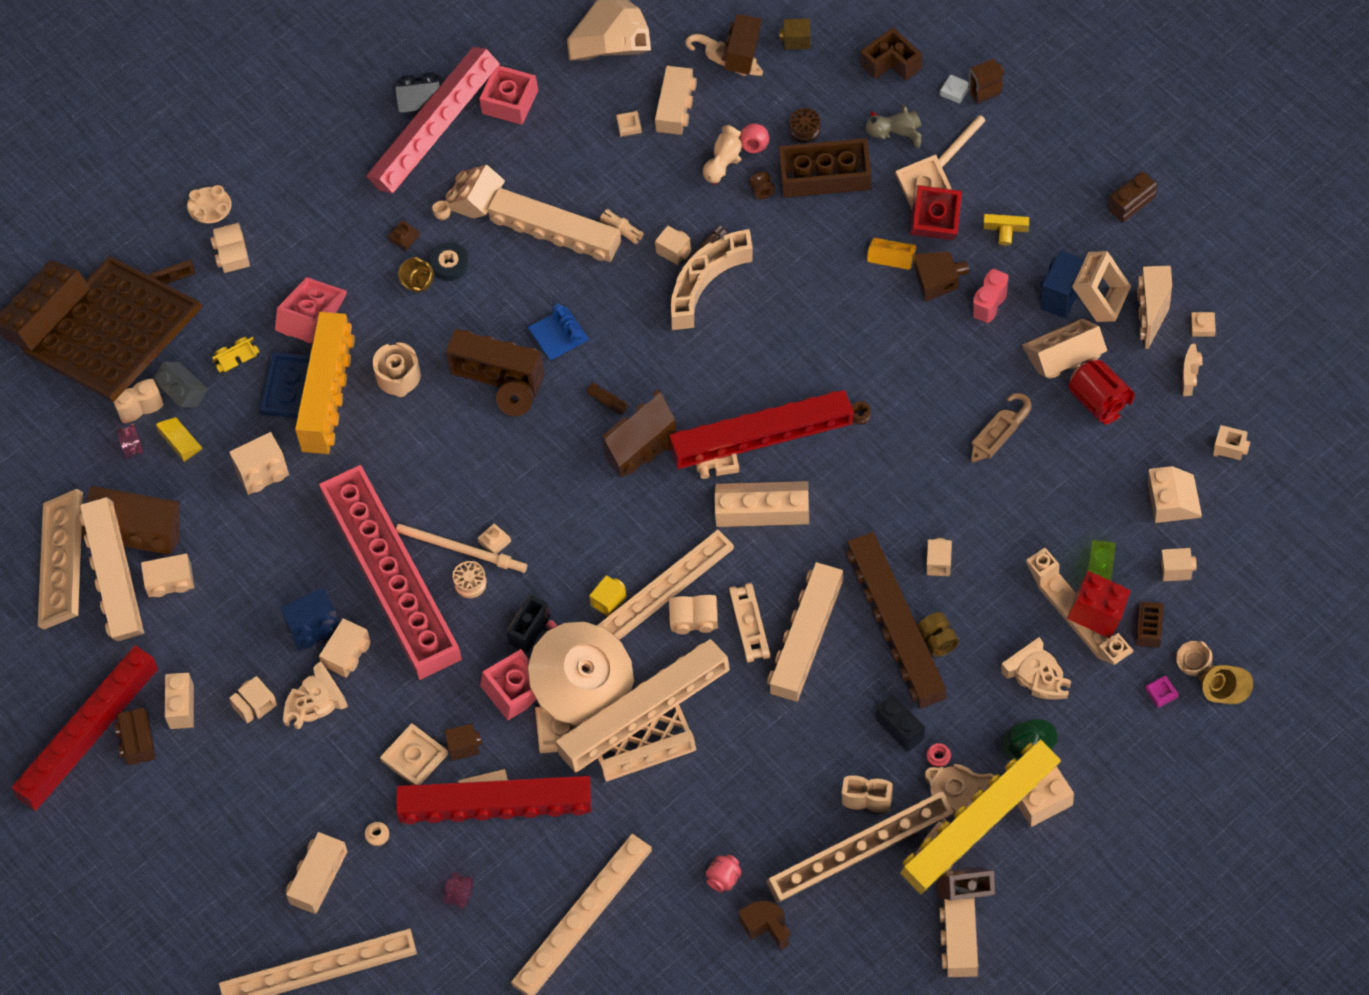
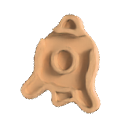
[925,764,995,814]

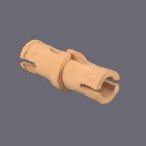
[600,209,643,244]

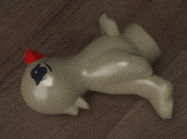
[865,104,922,148]

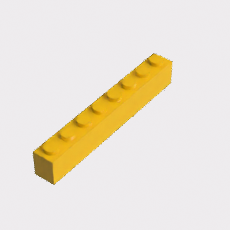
[900,740,1061,895]

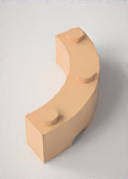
[671,229,753,330]

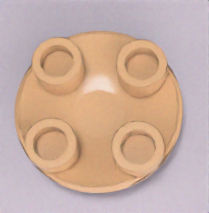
[187,185,231,223]

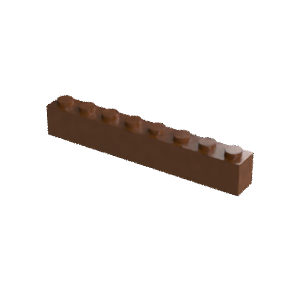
[845,532,946,709]

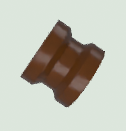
[749,172,775,200]

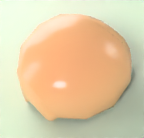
[1176,641,1213,677]

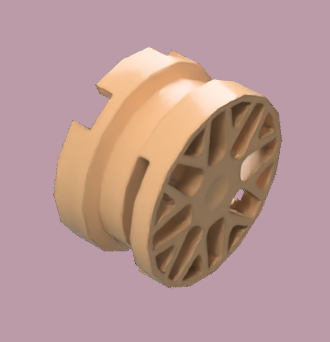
[452,561,487,598]

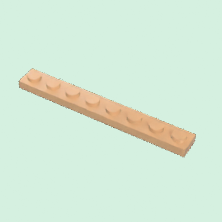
[597,530,734,640]
[511,834,652,995]
[219,929,417,995]

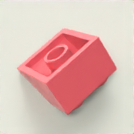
[480,649,536,720]

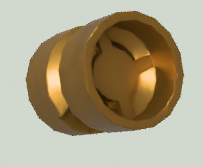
[918,612,960,657]

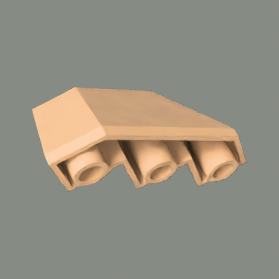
[567,0,651,60]

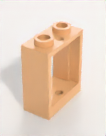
[1072,251,1131,322]

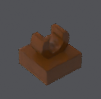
[388,221,420,251]

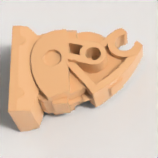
[1001,637,1071,700]
[283,662,348,729]

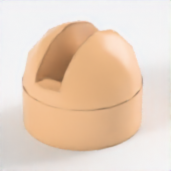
[432,201,451,220]

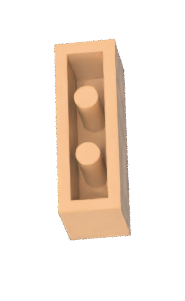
[655,66,697,135]
[286,832,348,914]
[940,898,978,977]

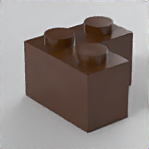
[860,27,922,81]

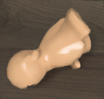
[703,125,742,185]

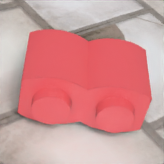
[973,269,1008,323]

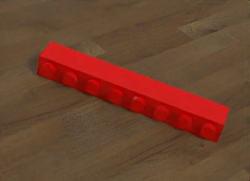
[669,390,854,470]
[11,645,158,811]
[397,776,592,824]

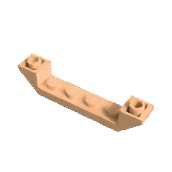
[1026,548,1133,665]

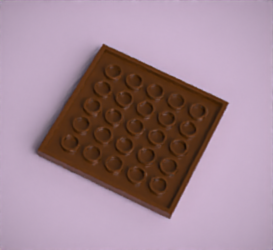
[20,256,203,402]

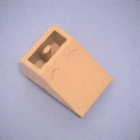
[1137,266,1172,349]

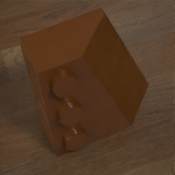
[602,389,676,478]

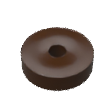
[496,379,533,416]

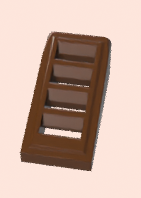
[1136,601,1164,648]

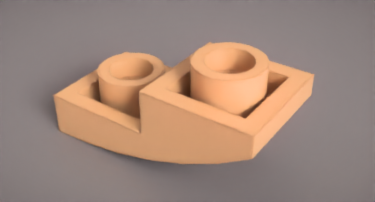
[1182,344,1202,396]

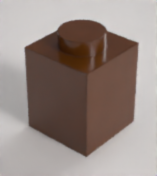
[444,723,482,761]

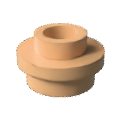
[365,822,389,846]

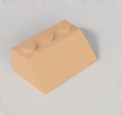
[1022,318,1107,378]

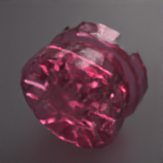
[116,424,144,460]
[443,871,474,909]

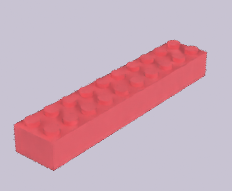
[319,465,462,680]

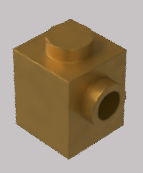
[780,19,811,50]

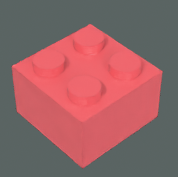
[480,65,538,125]

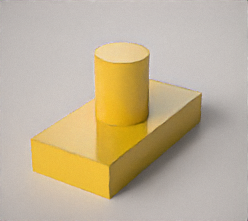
[984,214,1029,246]

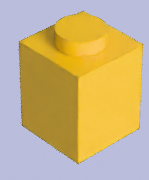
[589,575,627,617]

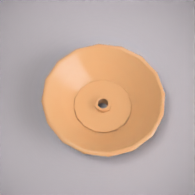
[528,622,634,727]

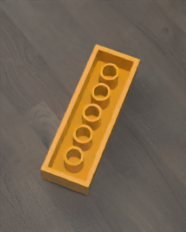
[295,312,355,454]

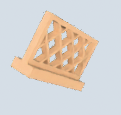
[597,704,696,782]

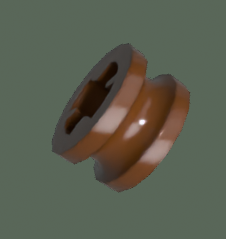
[852,401,871,425]

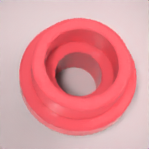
[927,743,951,767]

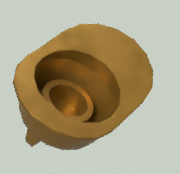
[1198,665,1253,704]

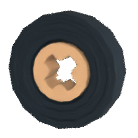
[429,242,469,281]

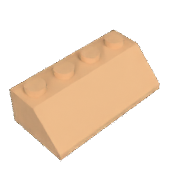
[715,481,809,527]

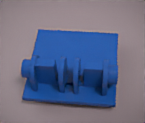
[528,304,589,361]

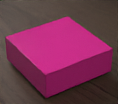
[1145,675,1179,708]

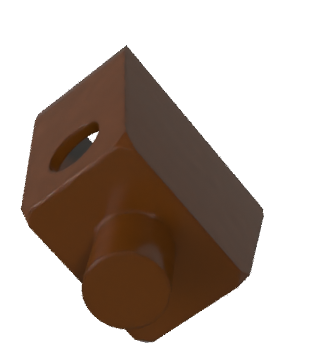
[914,251,969,301]

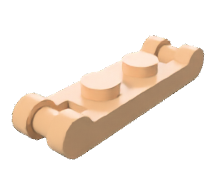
[729,582,770,663]

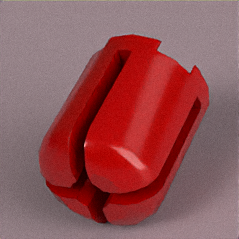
[1069,359,1135,425]

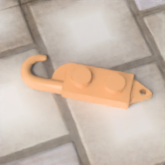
[685,34,763,76]

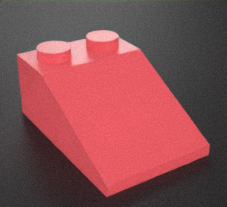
[275,277,347,343]

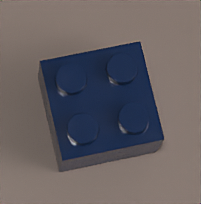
[1039,250,1085,319]
[280,588,339,651]

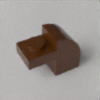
[738,901,790,951]

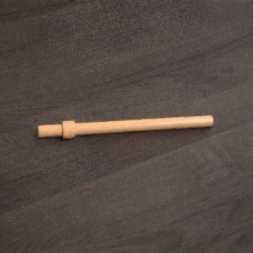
[396,524,527,573]

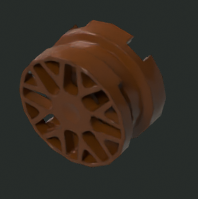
[790,108,821,143]

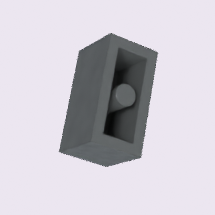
[153,362,209,407]

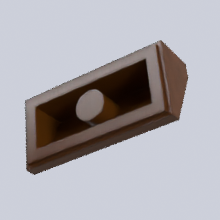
[149,259,196,284]

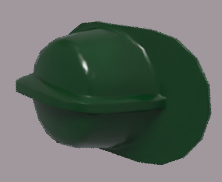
[1001,719,1058,761]

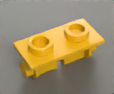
[212,337,260,373]

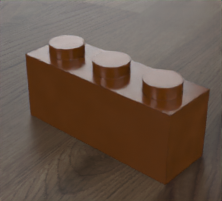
[722,14,762,75]

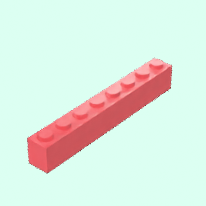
[366,47,499,193]

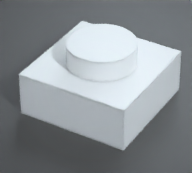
[940,75,969,104]

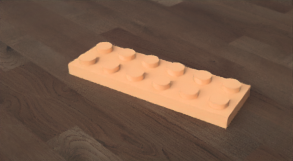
[38,489,83,629]

